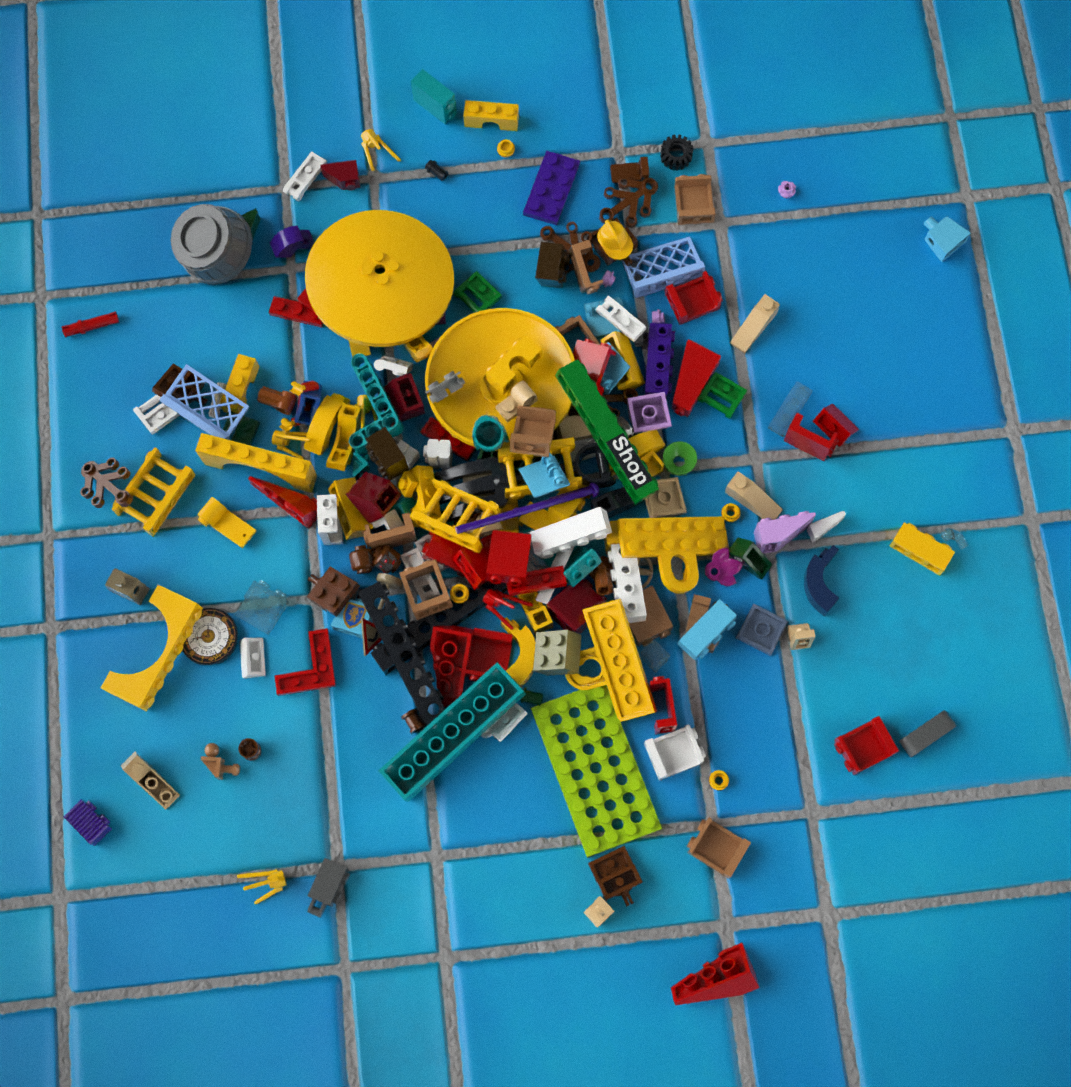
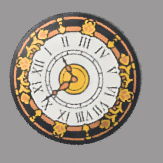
[182,608,238,665]

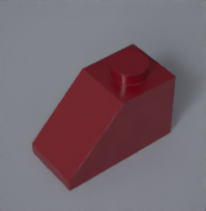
[320,160,361,190]

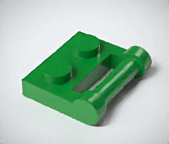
[453,271,502,313]
[698,372,747,419]

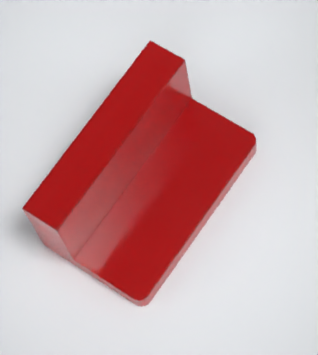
[813,404,859,447]

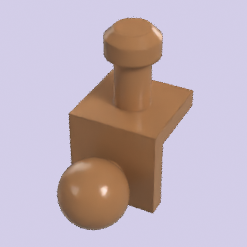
[201,743,240,780]

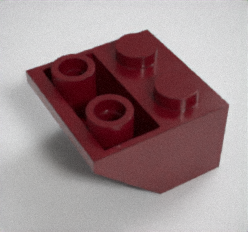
[378,373,425,426]
[345,472,402,524]

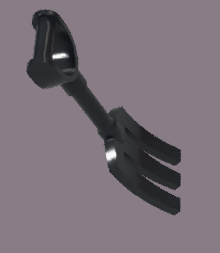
[434,442,616,523]

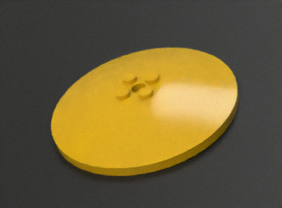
[305,210,454,347]
[425,308,575,451]

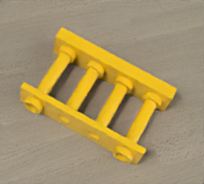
[498,437,582,500]
[112,447,196,537]
[410,479,501,553]

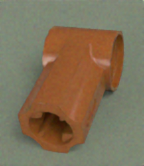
[257,386,298,415]
[589,556,613,596]

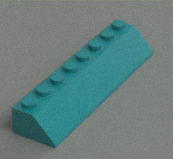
[378,662,526,802]

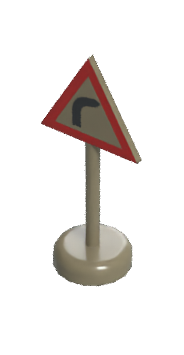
[361,573,403,656]

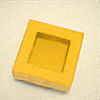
[397,471,418,498]

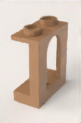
[568,240,603,295]

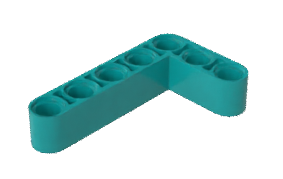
[349,354,404,454]

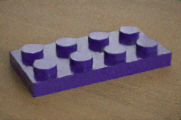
[523,150,580,225]

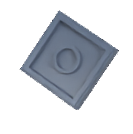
[736,604,788,656]

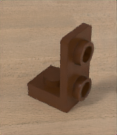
[610,157,649,183]

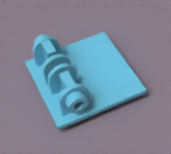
[584,297,623,337]
[600,342,630,395]
[519,453,570,498]

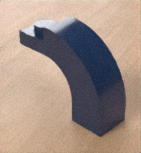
[804,545,839,617]

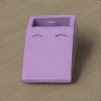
[754,511,816,554]

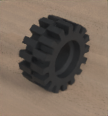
[660,134,693,170]

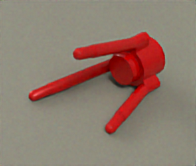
[483,588,533,630]

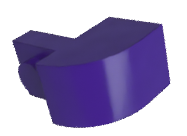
[269,225,315,258]

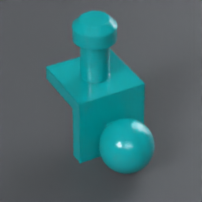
[352,451,370,481]

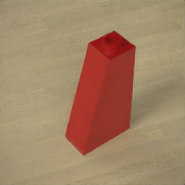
[671,339,721,417]

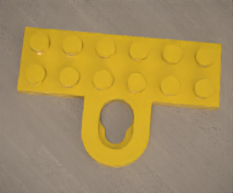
[616,516,729,594]
[565,598,657,722]

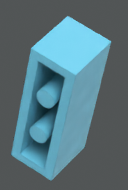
[678,599,737,660]

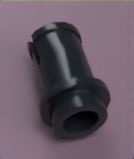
[425,160,449,181]

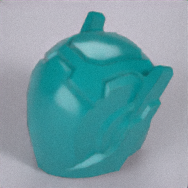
[472,414,509,452]

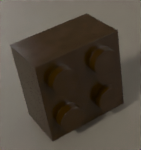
[535,242,570,288]
[365,427,409,481]

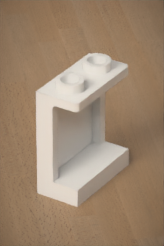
[317,494,343,545]
[644,724,706,781]

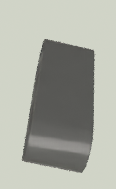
[899,710,957,758]

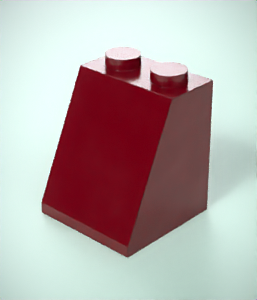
[547,579,607,634]

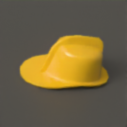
[597,220,633,260]

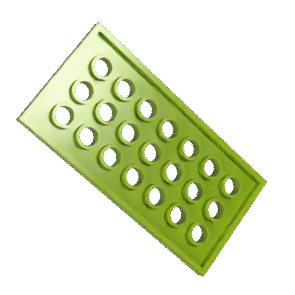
[531,685,662,858]

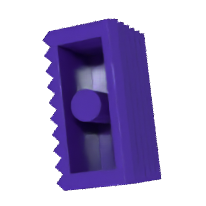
[63,799,112,846]

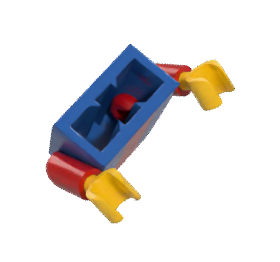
[279,380,322,432]

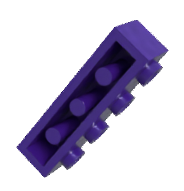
[645,323,675,400]

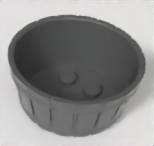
[171,204,252,285]

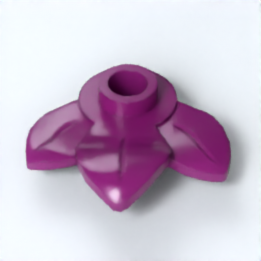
[705,548,743,586]

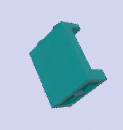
[542,545,602,587]

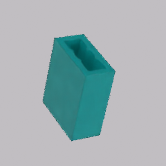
[411,69,457,124]

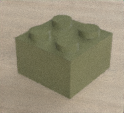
[533,630,582,676]

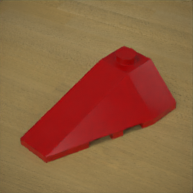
[248,476,317,529]
[430,626,474,707]
[671,943,759,1005]

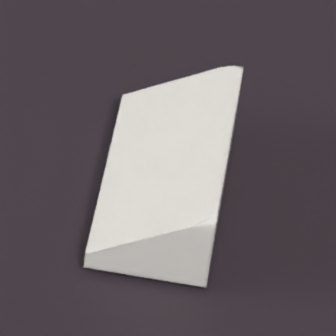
[240,637,266,678]

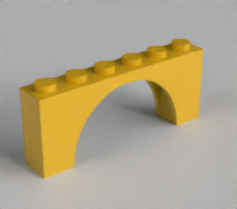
[195,433,317,493]
[101,585,203,712]

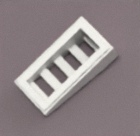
[807,511,846,542]

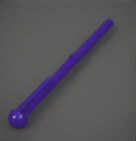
[455,483,599,534]

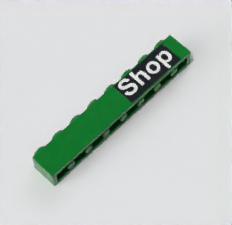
[555,359,659,505]

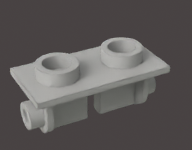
[425,371,465,403]

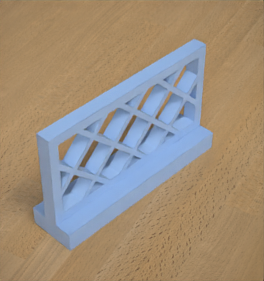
[621,236,705,298]
[159,364,249,440]

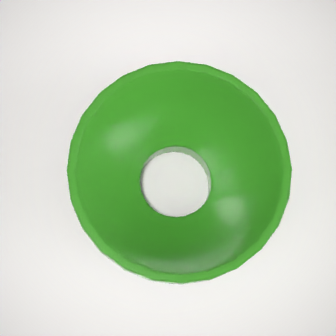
[663,441,697,476]

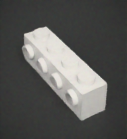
[529,507,612,559]
[607,544,647,623]

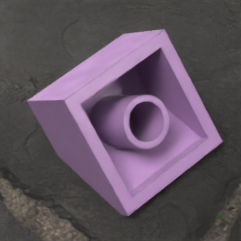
[627,392,672,433]

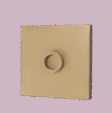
[645,477,687,518]

